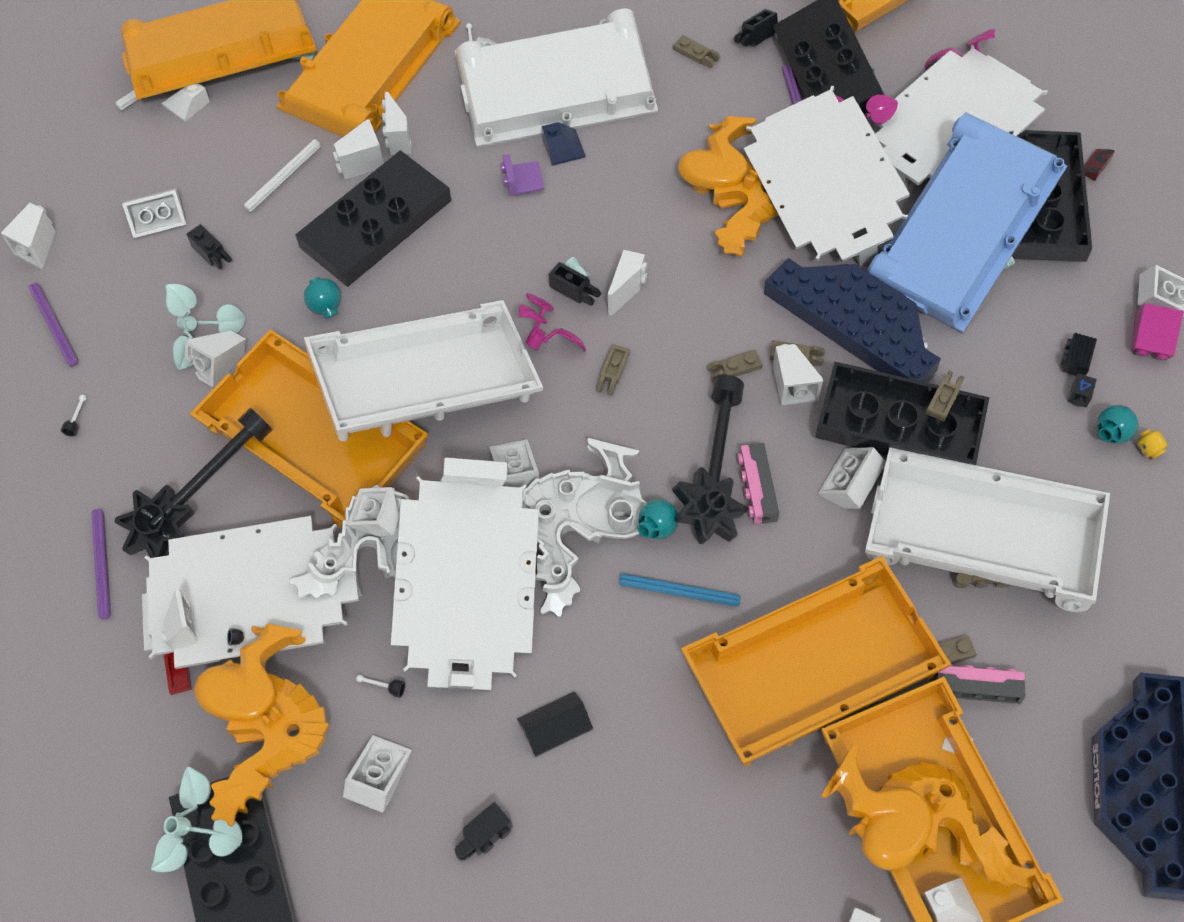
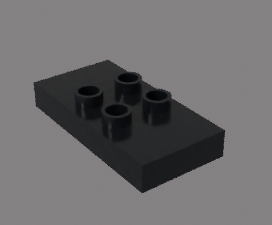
[773,0,885,114]
[1009,130,1092,262]
[295,150,452,287]
[815,361,990,465]
[169,776,297,922]

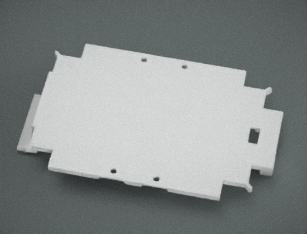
[868,45,1048,189]
[744,86,910,267]
[391,458,539,690]
[142,516,362,669]

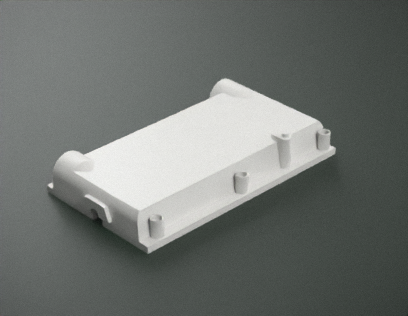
[455,9,658,148]
[304,300,543,441]
[865,448,1110,612]

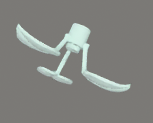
[165,284,245,370]
[151,767,242,872]

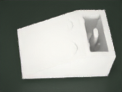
[382,92,412,155]

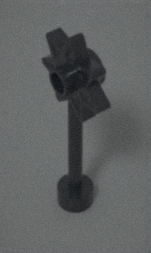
[672,375,748,544]
[115,408,273,558]

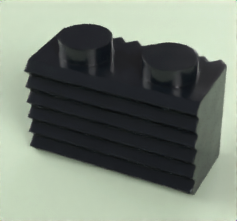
[1060,332,1097,376]

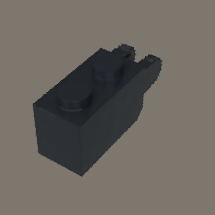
[734,9,778,47]
[186,224,232,270]
[549,262,601,306]
[454,801,513,861]

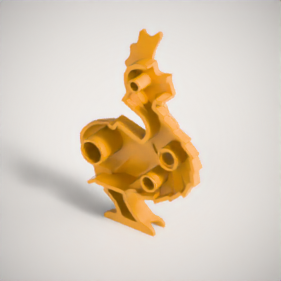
[678,116,784,257]
[194,624,330,827]
[821,744,1036,889]

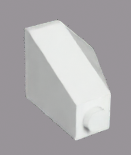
[185,330,246,388]

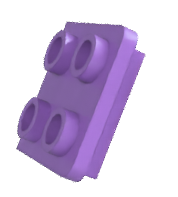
[500,154,544,196]

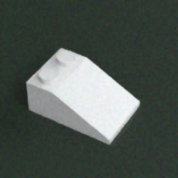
[608,250,648,316]
[1138,265,1184,317]
[489,439,539,494]
[343,735,412,813]

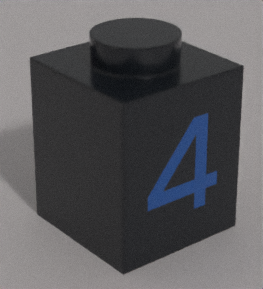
[1068,374,1097,408]

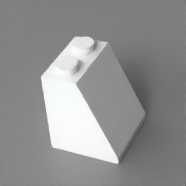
[333,119,384,180]
[1,203,56,269]
[773,344,823,405]

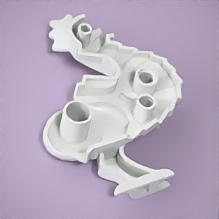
[522,438,647,617]
[289,485,411,599]

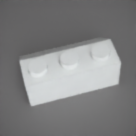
[122,188,186,238]
[818,447,886,509]

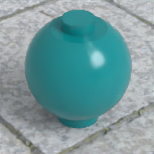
[304,277,341,319]
[1097,405,1139,444]
[637,499,678,540]

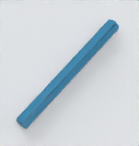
[619,573,741,607]

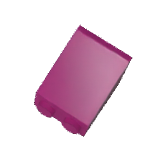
[1131,303,1184,360]

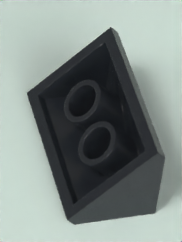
[517,691,593,757]

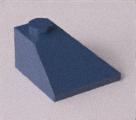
[541,122,586,166]

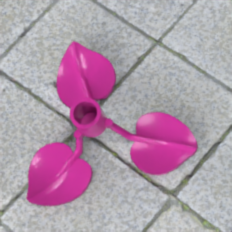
[925,29,996,69]
[836,94,898,124]
[519,293,586,352]

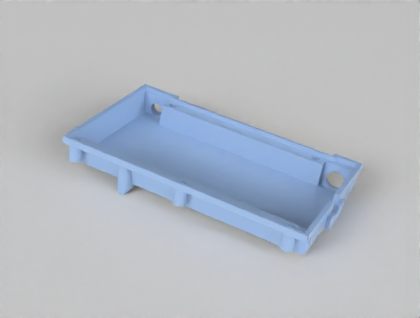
[867,112,1067,333]

